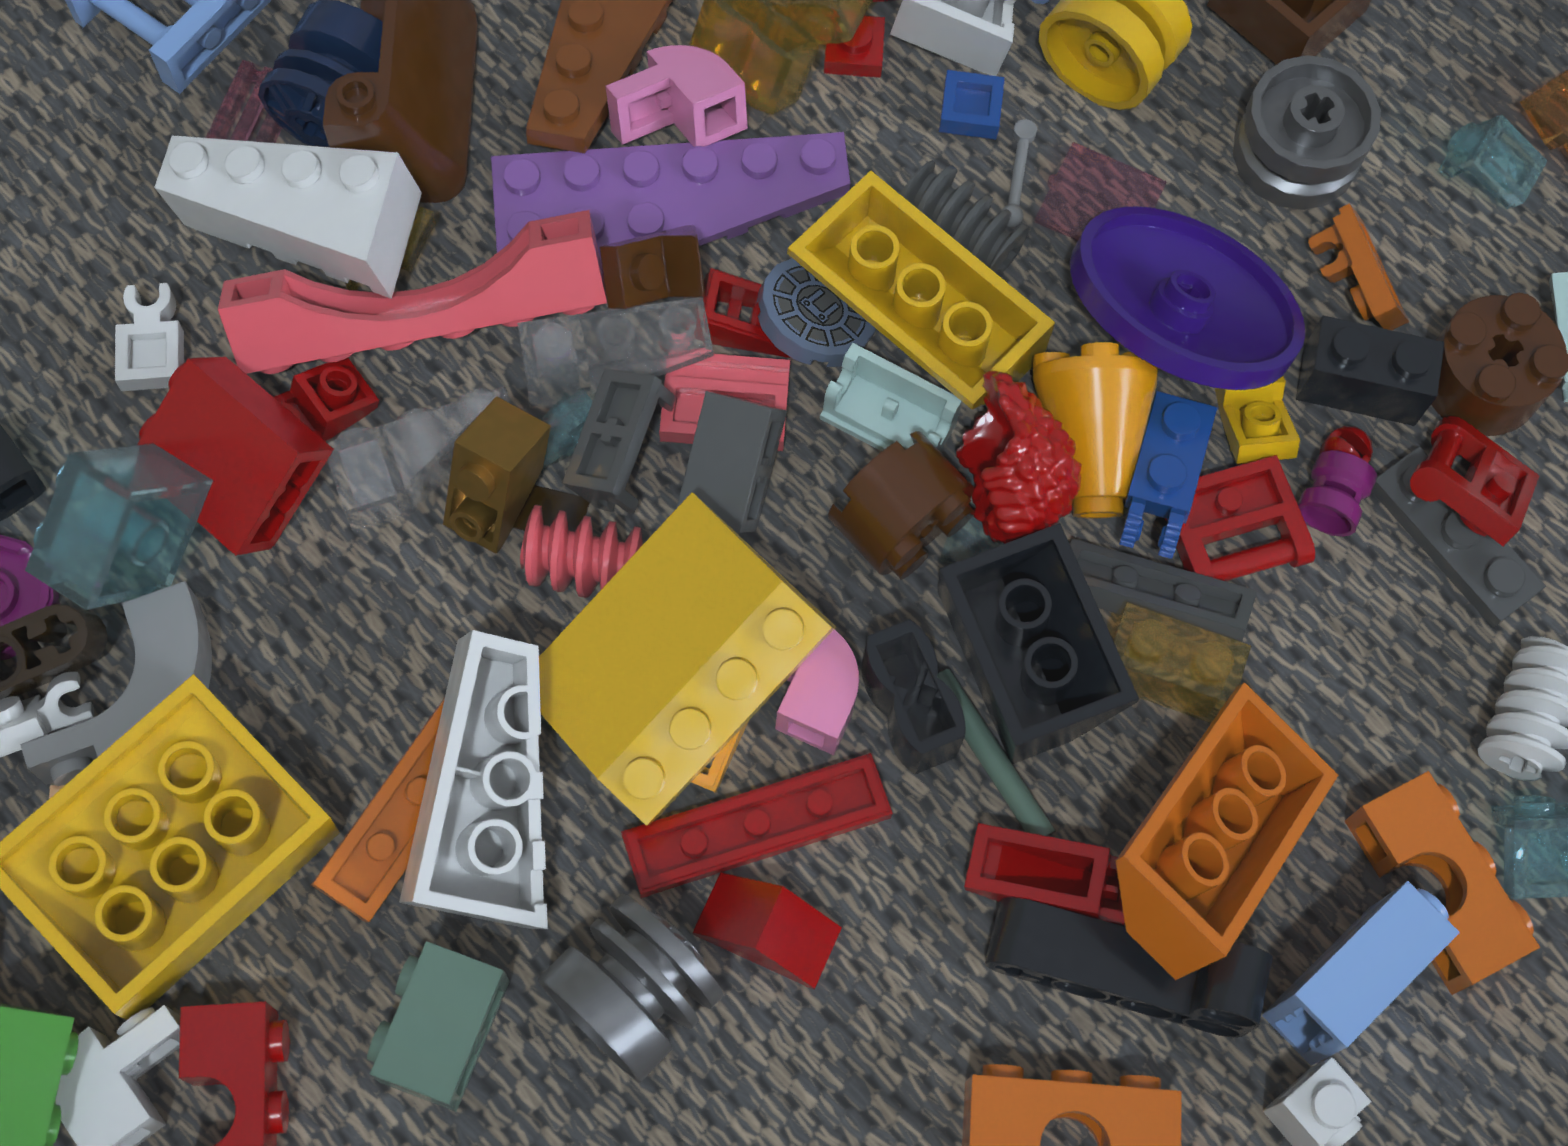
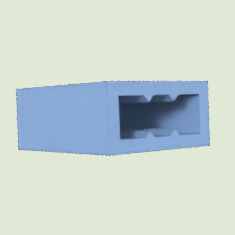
[1262,881,1460,1065]

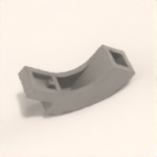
[20,581,212,786]

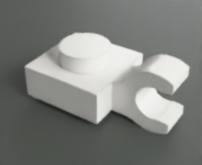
[0,672,94,758]

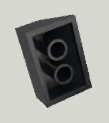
[938,523,1139,764]

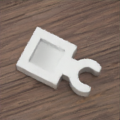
[115,283,184,391]

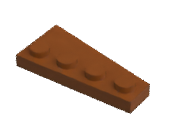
[526,0,672,153]

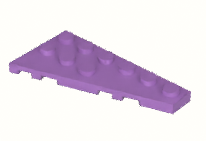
[491,132,850,263]

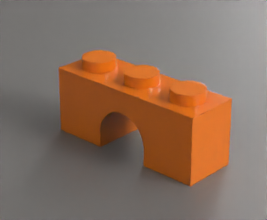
[1345,771,1540,995]
[962,1064,1182,1146]

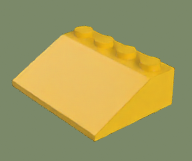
[539,492,836,826]
[0,674,340,1020]

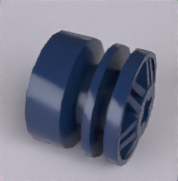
[258,0,383,147]

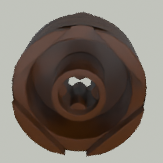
[1431,293,1568,436]
[828,431,975,580]

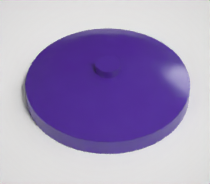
[1070,206,1305,390]

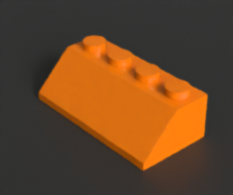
[1116,682,1339,980]

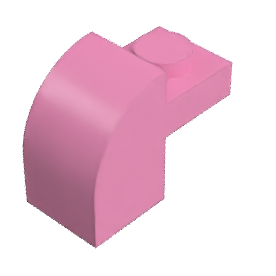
[606,45,748,147]
[775,629,859,755]

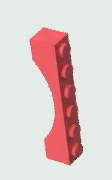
[218,210,607,374]

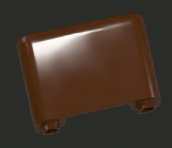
[323,0,478,203]

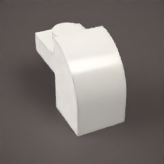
[55,1005,180,1146]

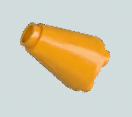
[1033,342,1158,518]

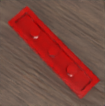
[621,753,893,898]

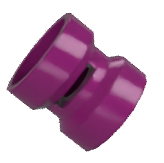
[1298,450,1377,537]

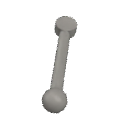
[1002,119,1037,227]

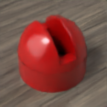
[1320,426,1373,463]

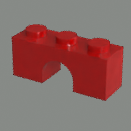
[179,1001,290,1146]

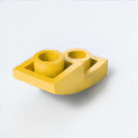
[1215,376,1300,464]

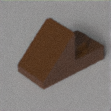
[599,225,705,309]

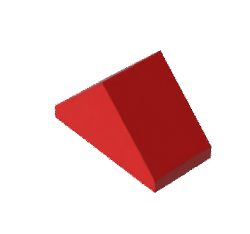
[692,872,842,990]

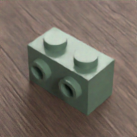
[367,941,510,1112]

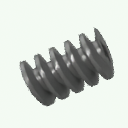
[900,160,1030,276]

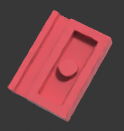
[659,350,790,451]

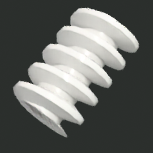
[1478,636,1568,781]

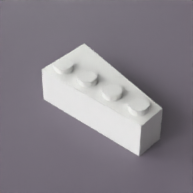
[890,0,1016,76]
[154,135,422,299]
[399,630,548,929]

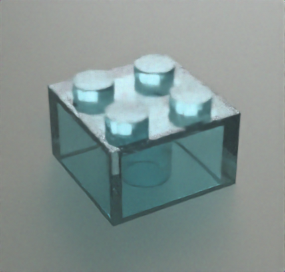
[25,444,213,610]

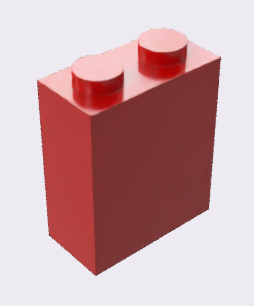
[128,357,334,556]

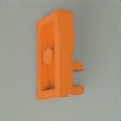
[1308,203,1409,330]

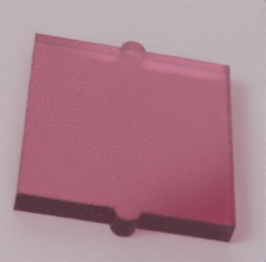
[1034,142,1167,241]

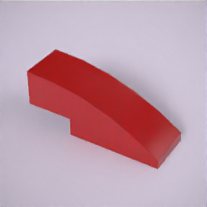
[964,823,1125,927]

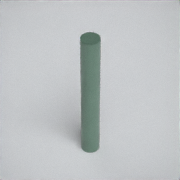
[937,669,1056,837]

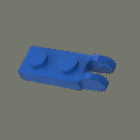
[1119,391,1217,559]

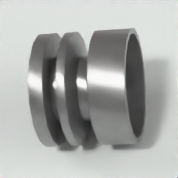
[538,894,724,1083]

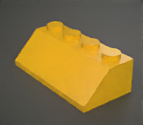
[787,170,1055,409]

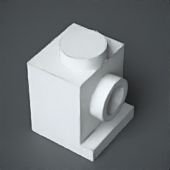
[1263,1057,1372,1146]

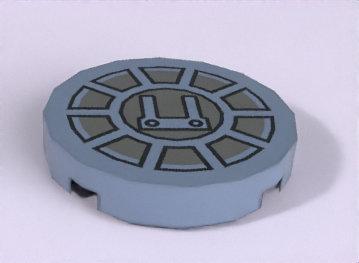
[757,258,875,367]

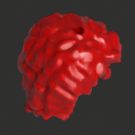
[956,371,1082,544]

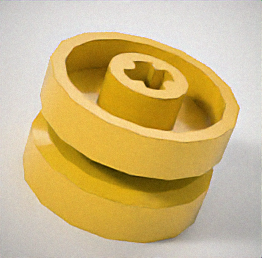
[1039,0,1193,110]

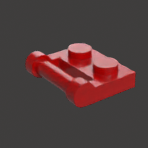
[1410,416,1539,547]
[1165,455,1315,581]

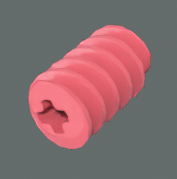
[520,505,643,598]

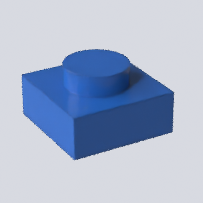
[939,70,1005,140]

